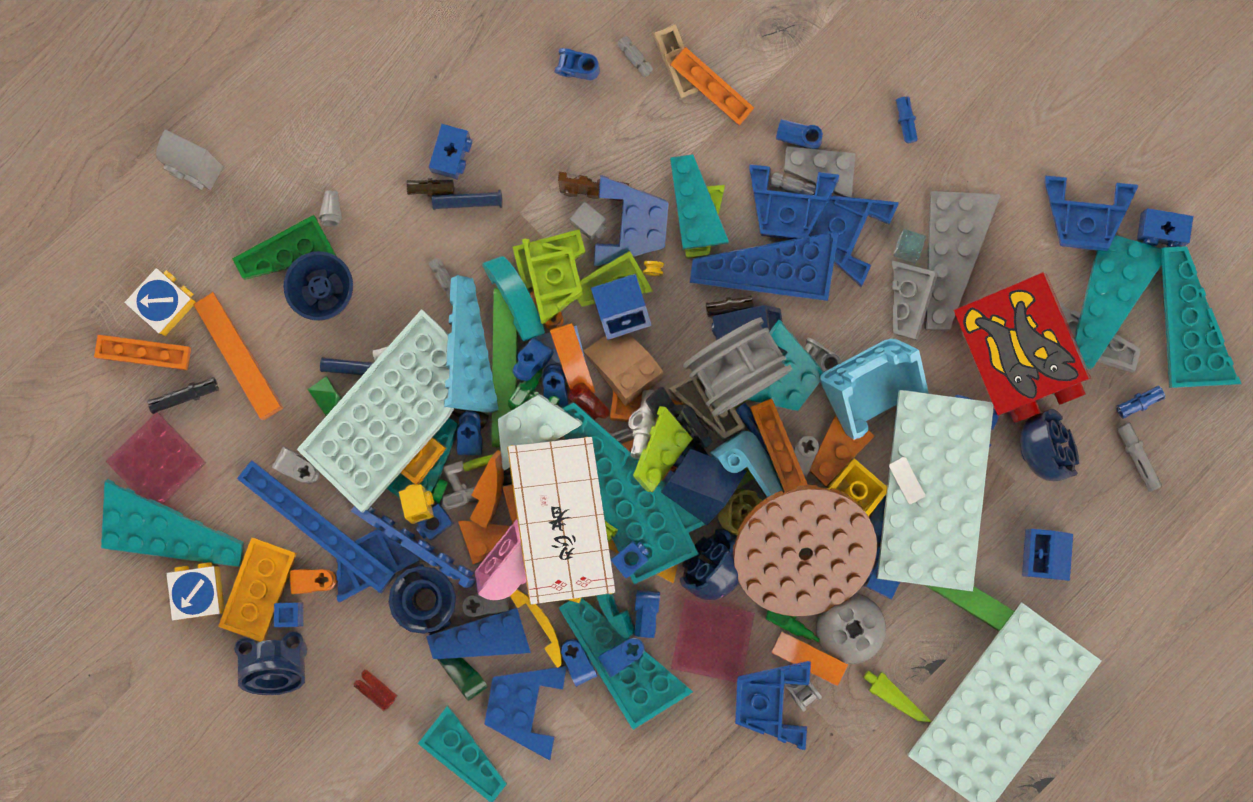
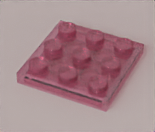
[106,412,206,504]
[671,599,755,682]

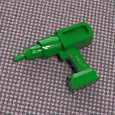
[508,367,560,410]
[765,610,820,642]

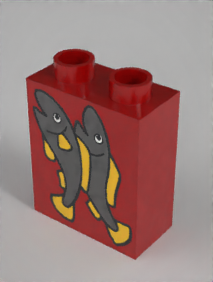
[954,272,1091,423]

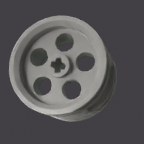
[683,317,793,417]

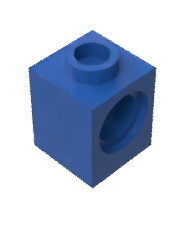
[416,504,454,540]
[611,540,649,578]
[274,602,303,627]

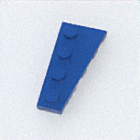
[426,608,531,659]

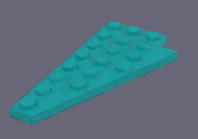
[562,403,706,584]

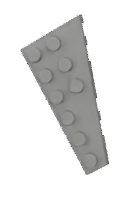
[925,191,1001,331]

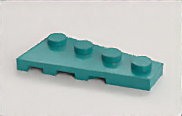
[670,154,729,250]
[417,705,507,802]

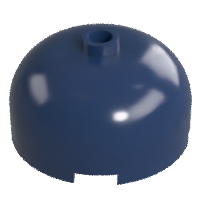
[1020,409,1079,482]
[679,529,739,600]

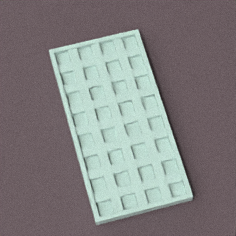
[877,390,994,591]
[908,602,1101,802]

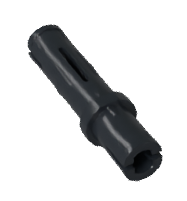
[147,377,219,414]

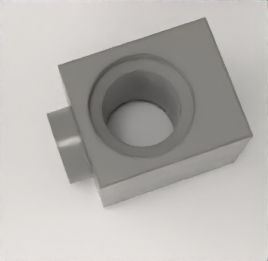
[570,201,607,240]

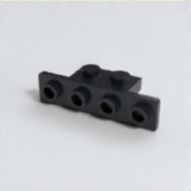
[645,387,713,456]

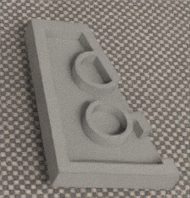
[784,146,856,197]
[892,261,938,340]

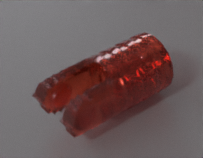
[569,383,610,420]
[353,669,398,712]

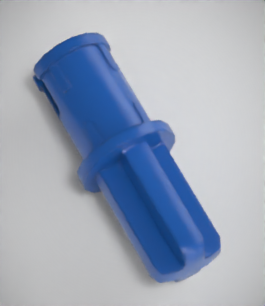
[895,96,918,144]

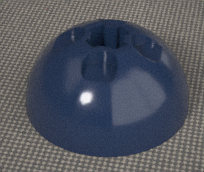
[283,251,353,321]

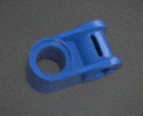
[554,48,600,80]
[513,338,554,381]
[543,364,568,408]
[457,410,482,456]
[598,638,644,678]
[561,639,597,687]

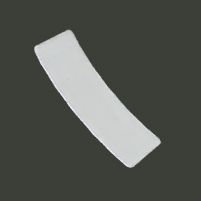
[889,457,926,504]

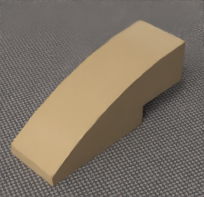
[652,24,699,98]

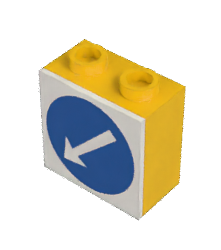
[124,268,196,336]
[167,562,225,620]

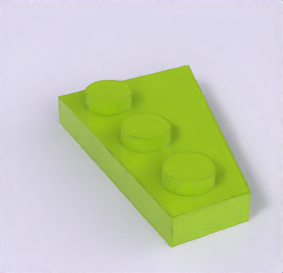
[512,229,586,290]

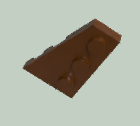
[558,171,629,201]

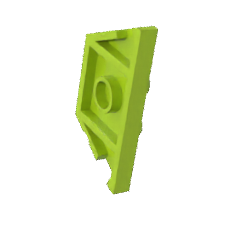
[522,238,583,324]

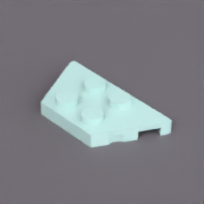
[498,394,583,470]

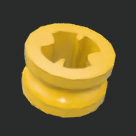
[643,261,664,276]

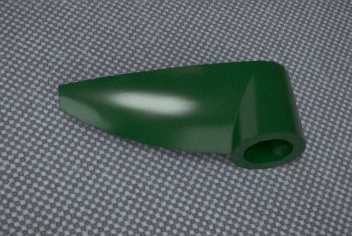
[437,658,488,701]

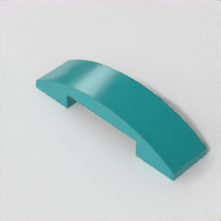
[482,256,545,342]
[596,559,635,638]

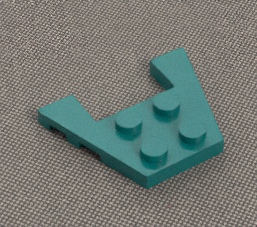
[747,320,824,411]

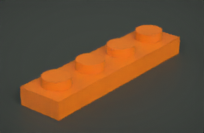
[670,47,754,126]
[94,335,191,371]
[750,399,808,492]

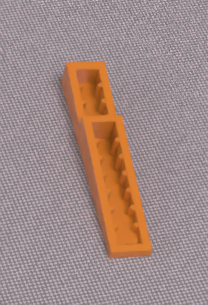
[193,292,284,420]

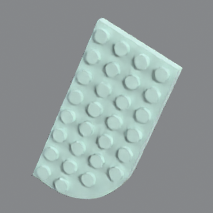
[297,309,454,513]

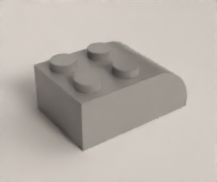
[156,129,224,191]

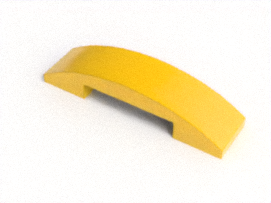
[510,589,562,668]

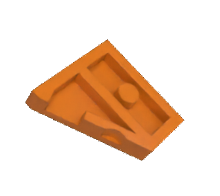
[458,520,510,564]

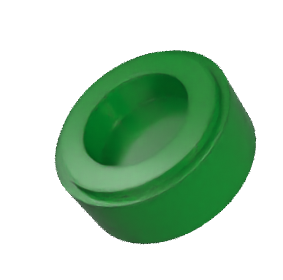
[433,479,448,503]

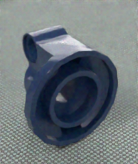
[388,564,456,635]
[234,631,308,695]

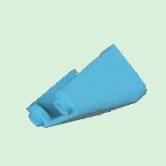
[820,339,929,440]
[709,431,785,501]

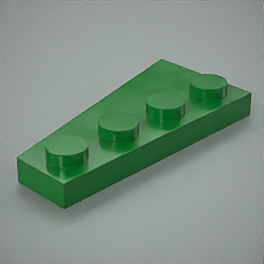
[232,215,337,280]

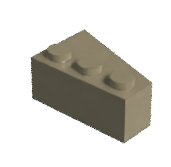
[669,376,745,441]

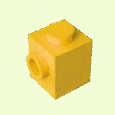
[399,484,434,524]

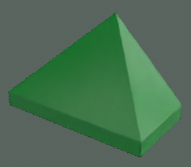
[307,376,342,416]

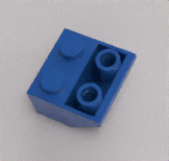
[591,274,652,340]
[1022,529,1073,581]

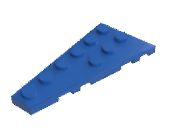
[690,231,839,301]
[351,506,476,588]

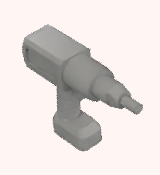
[442,461,478,510]

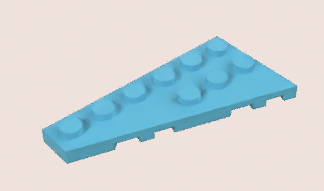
[444,275,498,413]

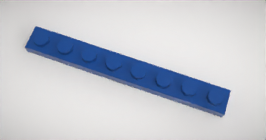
[237,460,396,594]

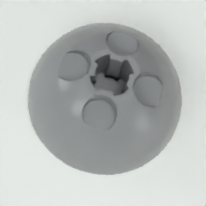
[816,594,886,664]

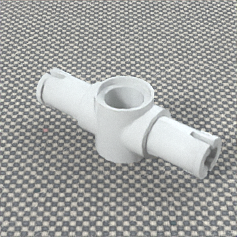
[628,390,657,459]

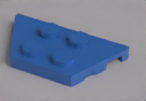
[337,528,420,603]

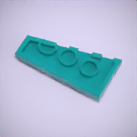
[386,418,459,498]

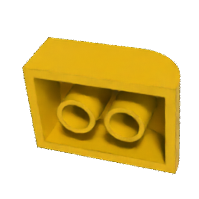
[827,458,887,516]

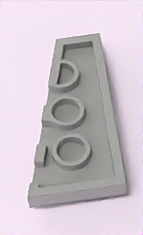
[1059,301,1141,373]

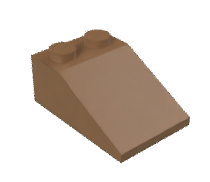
[583,333,663,406]

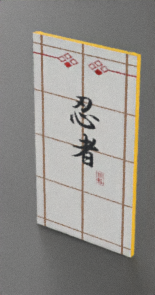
[507,437,615,605]

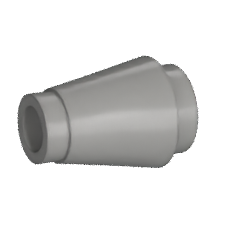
[319,191,342,227]

